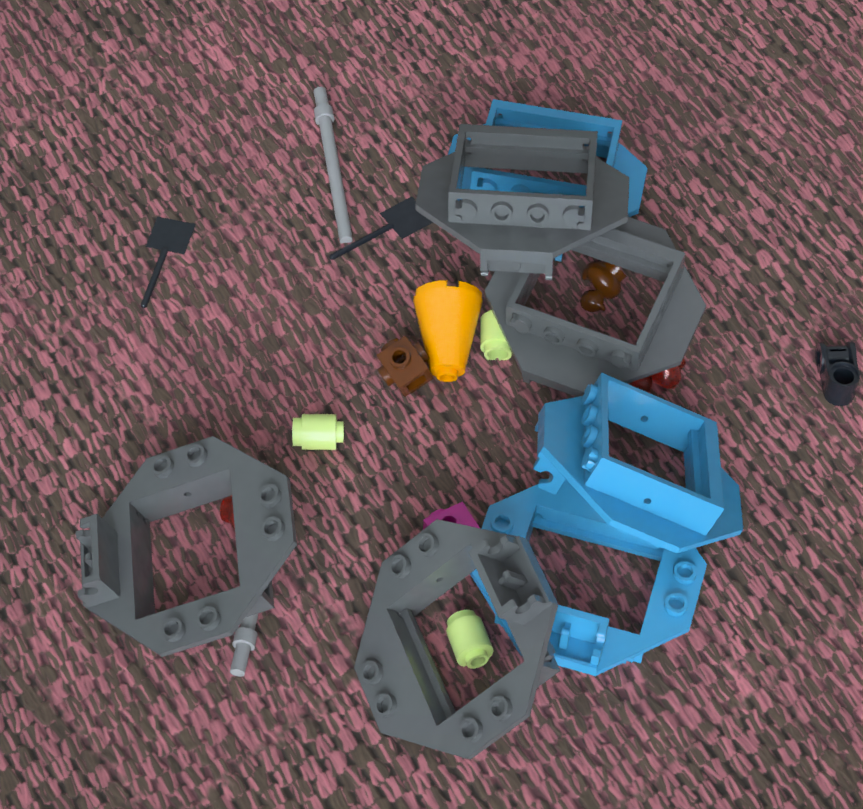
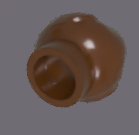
[580,261,627,312]

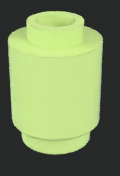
[480,309,512,360]
[292,414,344,450]
[446,610,494,669]

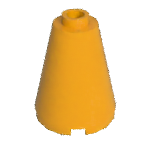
[413,280,483,382]

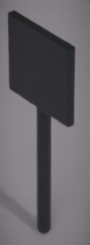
[329,197,433,260]
[141,217,196,308]

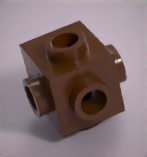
[376,335,434,397]

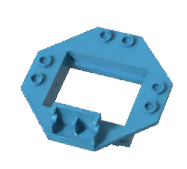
[448,99,647,262]
[533,373,743,553]
[470,479,707,676]

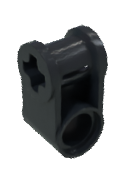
[815,341,860,406]

